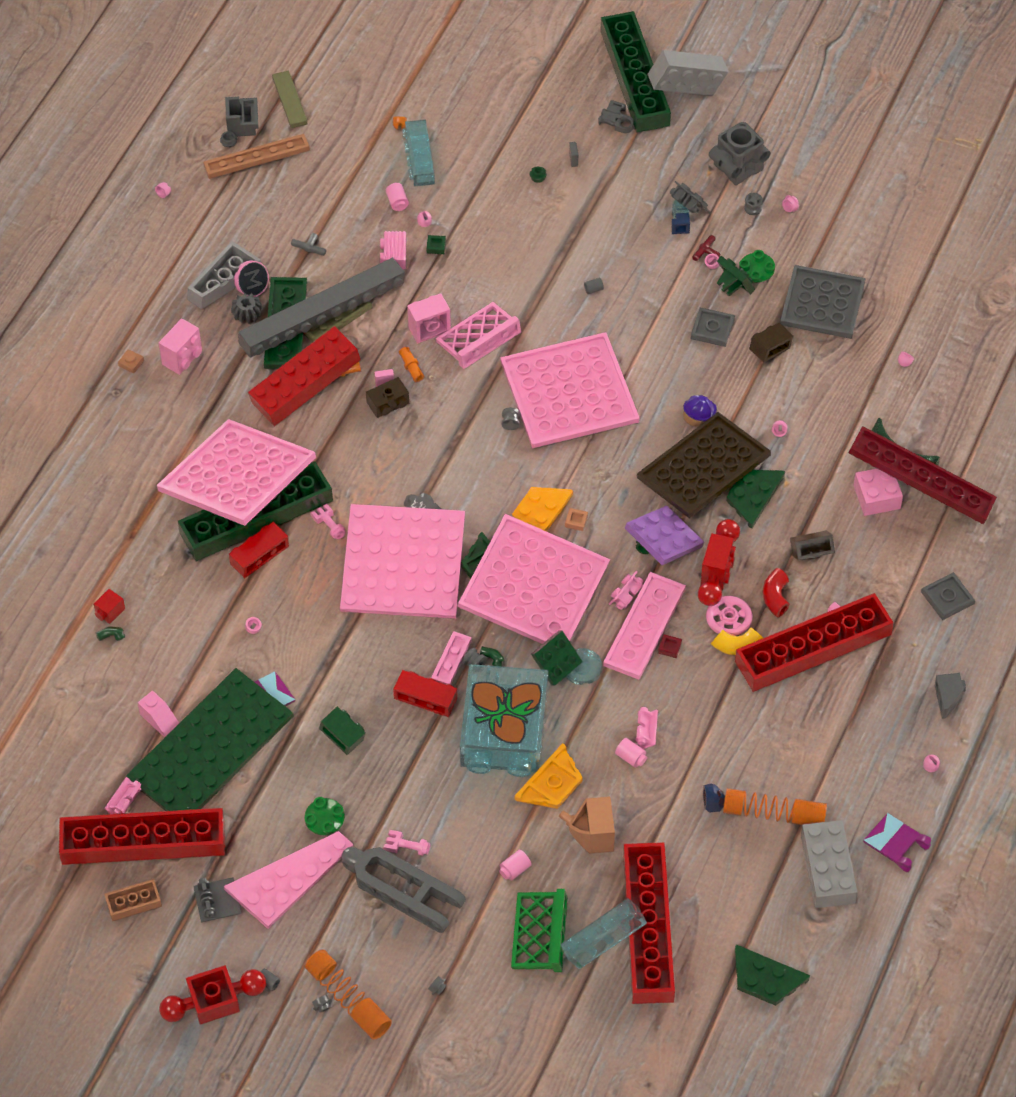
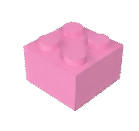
[407,294,451,344]
[159,318,202,375]
[853,469,903,516]

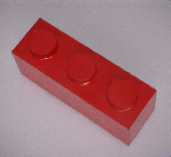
[229,522,289,578]
[393,670,458,718]

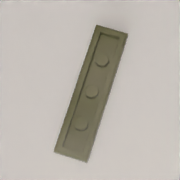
[272,70,308,128]
[304,302,372,343]

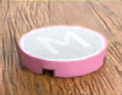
[234,260,269,297]

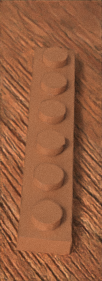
[203,134,310,179]

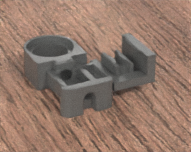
[598,100,634,133]

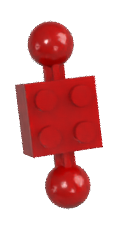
[697,519,740,606]
[159,965,266,1025]

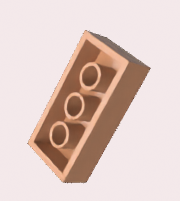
[104,879,162,921]

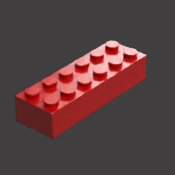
[248,326,361,427]

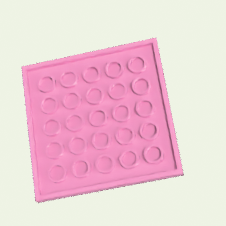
[500,332,640,448]
[157,419,316,526]
[340,504,465,619]
[458,514,610,644]

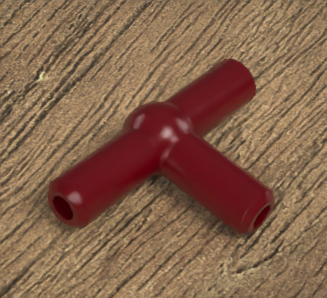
[692,235,721,261]

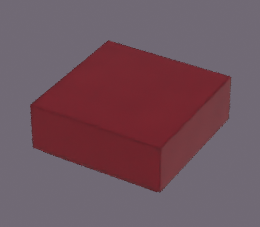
[658,634,682,658]

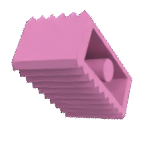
[380,231,406,269]

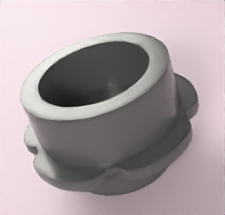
[220,131,237,147]
[428,976,447,995]
[312,995,332,1013]

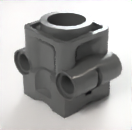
[708,122,771,186]

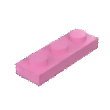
[431,631,472,685]

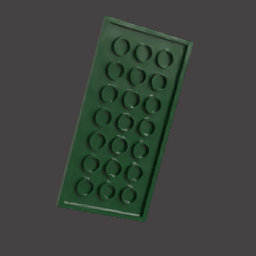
[126,668,294,811]

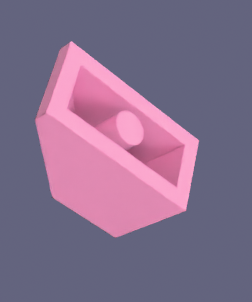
[138,690,179,737]

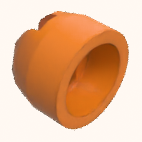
[393,116,407,130]

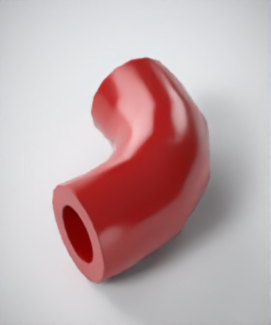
[762,568,790,618]

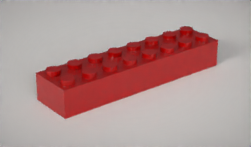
[735,593,894,692]
[59,808,225,865]
[623,842,675,1004]

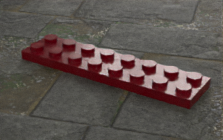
[848,426,997,525]

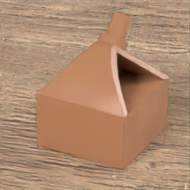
[559,796,615,854]

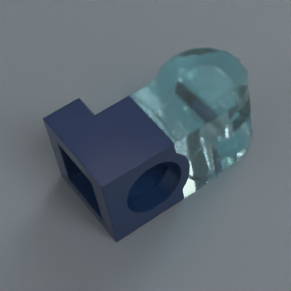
[671,200,690,234]

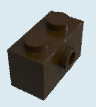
[749,323,794,363]
[366,377,410,418]
[790,530,835,561]

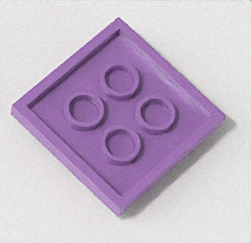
[625,506,704,565]

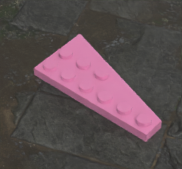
[224,831,353,929]

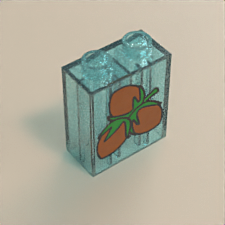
[460,664,548,777]

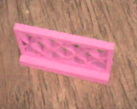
[436,302,521,369]

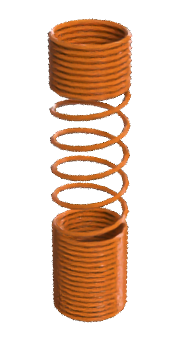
[723,788,827,825]
[305,949,392,1040]

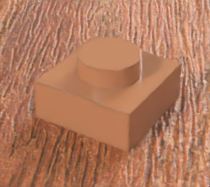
[118,349,144,373]
[565,508,588,531]

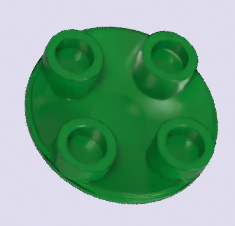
[739,250,775,283]
[304,797,345,835]

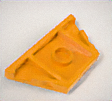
[512,487,573,532]
[514,743,583,809]

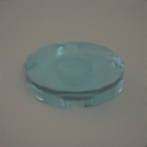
[566,648,602,685]

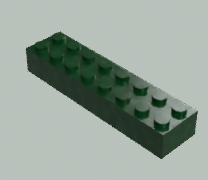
[600,11,671,133]
[178,461,333,561]

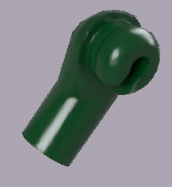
[95,626,125,641]
[480,646,504,668]

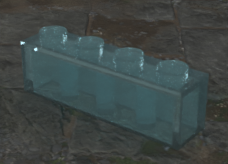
[402,119,435,187]
[560,898,647,969]

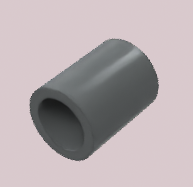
[584,277,604,294]
[261,968,281,991]

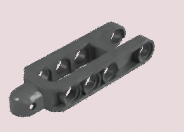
[342,847,466,933]

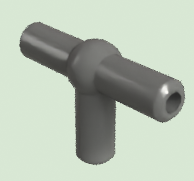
[291,233,326,256]

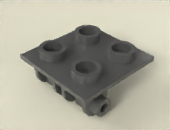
[670,181,711,214]
[193,877,241,923]

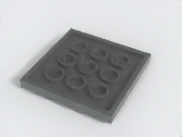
[780,265,866,339]

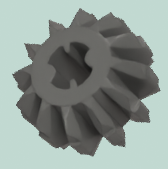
[231,293,262,324]

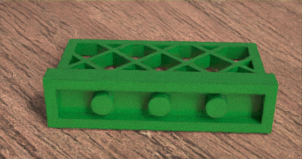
[511,889,568,972]

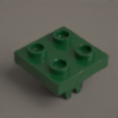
[717,256,755,296]
[531,630,583,686]

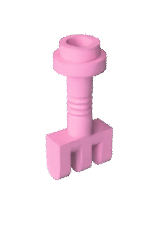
[310,504,345,539]
[383,830,430,856]

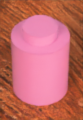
[386,183,409,211]
[615,738,647,768]
[499,849,531,880]

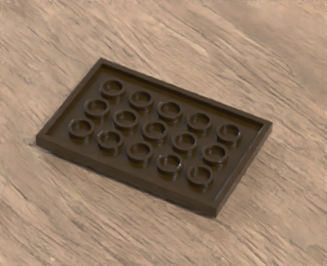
[637,412,771,519]

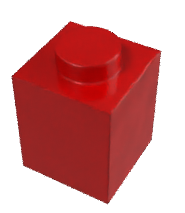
[93,589,125,624]

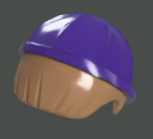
[683,395,717,427]

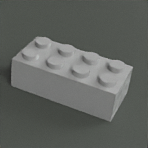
[648,50,728,96]
[801,820,857,908]

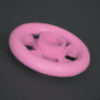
[706,596,753,636]

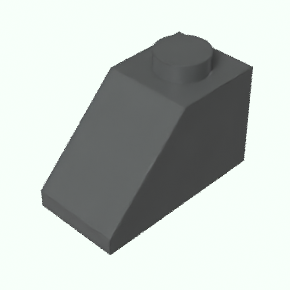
[934,673,966,719]

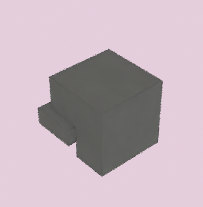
[225,96,259,137]

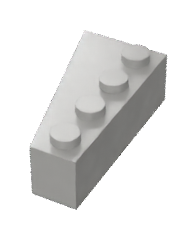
[187,241,261,309]

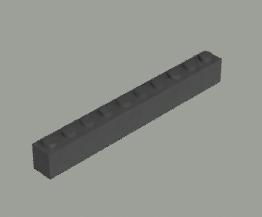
[238,257,405,358]

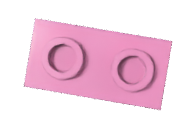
[609,571,643,610]
[636,707,658,749]
[104,777,141,814]

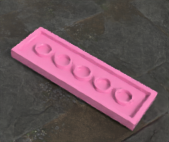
[603,572,686,680]

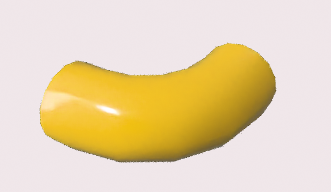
[711,628,763,655]

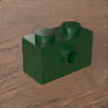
[319,706,366,755]

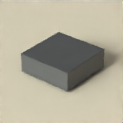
[569,142,579,167]

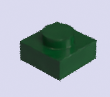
[426,235,446,254]

